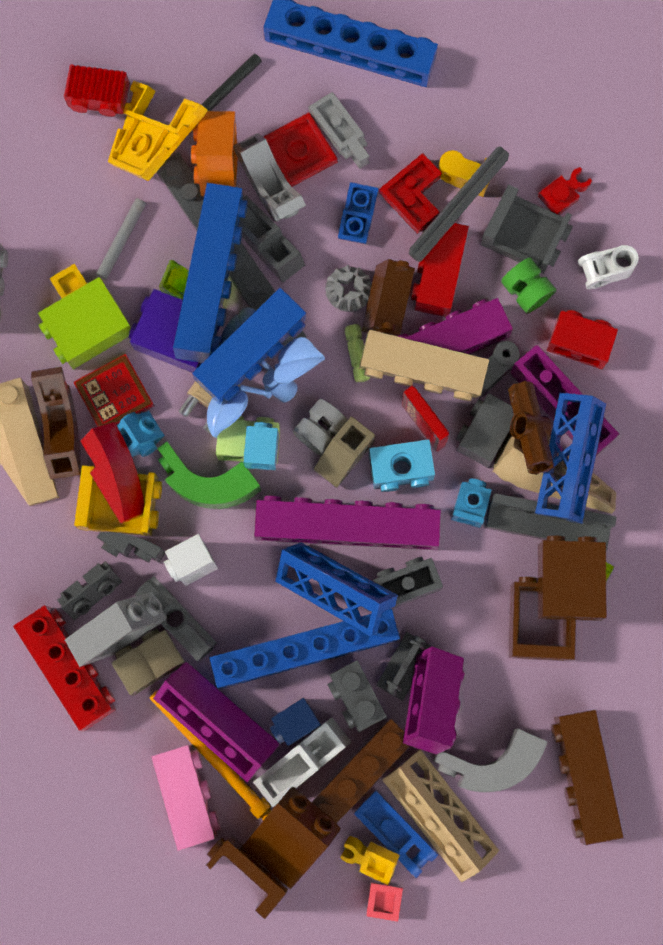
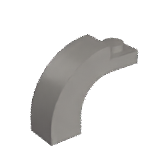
[233,133,306,222]
[433,729,547,792]

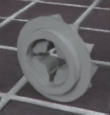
[325,265,372,312]

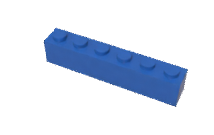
[173,183,248,363]

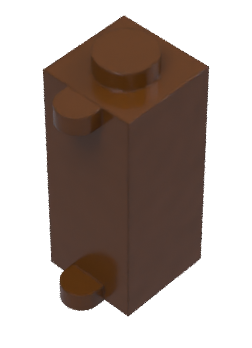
[361,259,415,336]

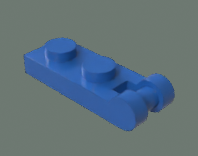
[354,790,438,878]

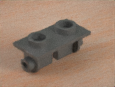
[57,561,123,620]
[376,632,431,701]

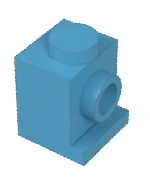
[451,478,492,528]

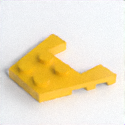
[108,80,208,181]

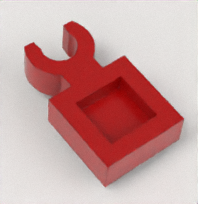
[538,167,592,215]

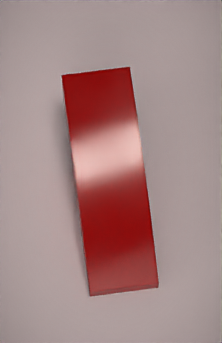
[80,422,144,524]

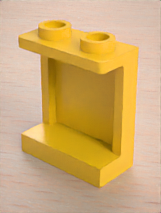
[74,465,162,537]

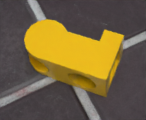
[439,150,489,197]

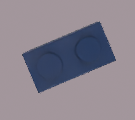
[270,697,322,746]

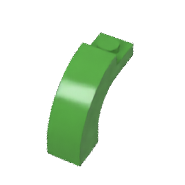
[157,442,262,509]

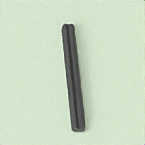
[409,147,509,262]

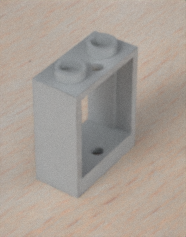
[65,592,167,667]

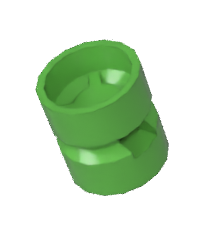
[501,257,557,314]

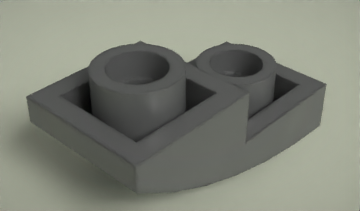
[97,532,165,563]

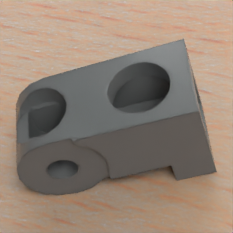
[481,341,520,397]

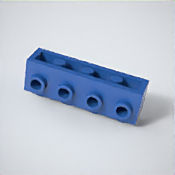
[192,288,306,404]

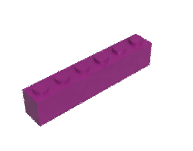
[254,496,441,550]

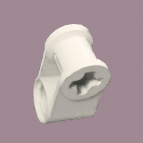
[578,245,639,289]

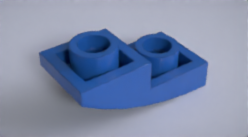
[338,182,379,244]

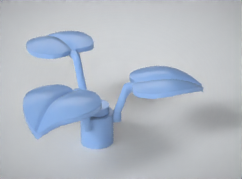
[207,307,325,438]

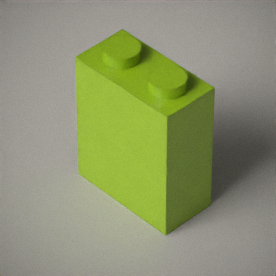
[38,277,131,370]

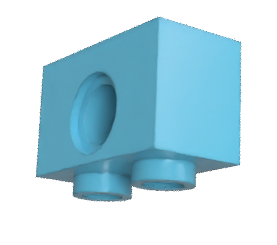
[369,439,435,492]

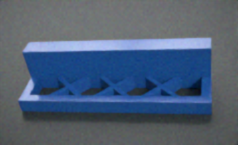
[535,393,606,524]
[275,542,398,637]

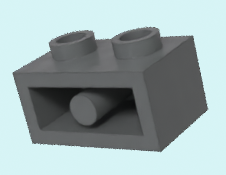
[373,556,443,609]
[327,660,387,732]

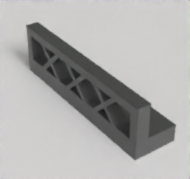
[486,493,617,551]

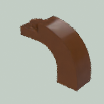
[31,367,81,480]

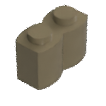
[111,629,185,696]

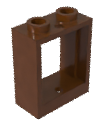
[508,577,576,661]

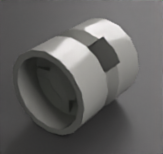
[293,399,348,456]

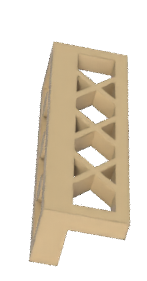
[383,749,499,883]

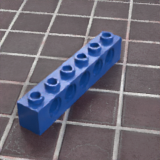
[263,0,438,88]
[209,608,400,689]

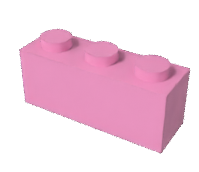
[152,745,221,851]

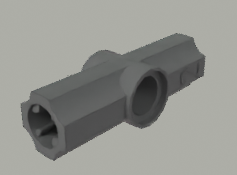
[135,576,218,662]

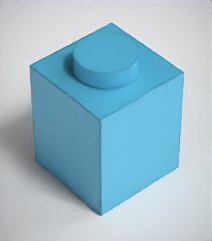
[243,422,279,470]

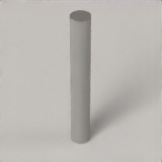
[96,198,146,279]

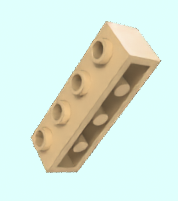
[359,330,489,401]

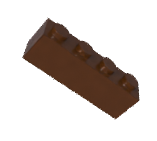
[551,710,624,845]
[312,719,409,824]

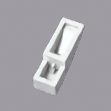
[253,718,351,807]

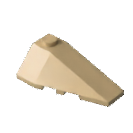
[0,377,59,506]
[493,431,617,514]

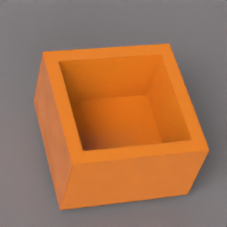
[191,111,238,196]

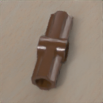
[508,381,554,475]

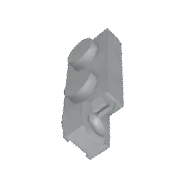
[308,92,370,169]

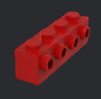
[13,605,116,731]

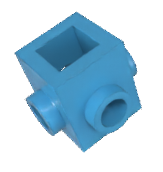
[117,411,165,457]

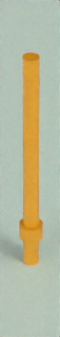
[149,690,272,820]

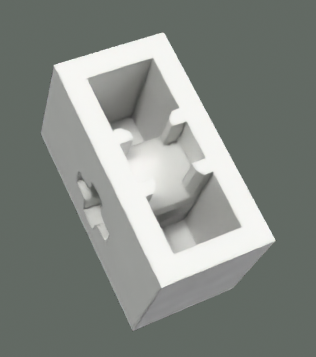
[164,534,218,586]

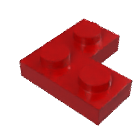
[379,153,442,234]

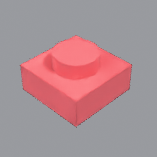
[366,882,403,922]

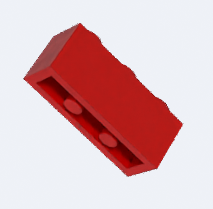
[411,223,469,317]

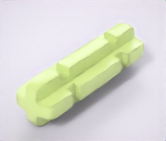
[345,324,370,382]

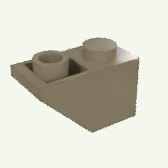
[313,416,375,488]

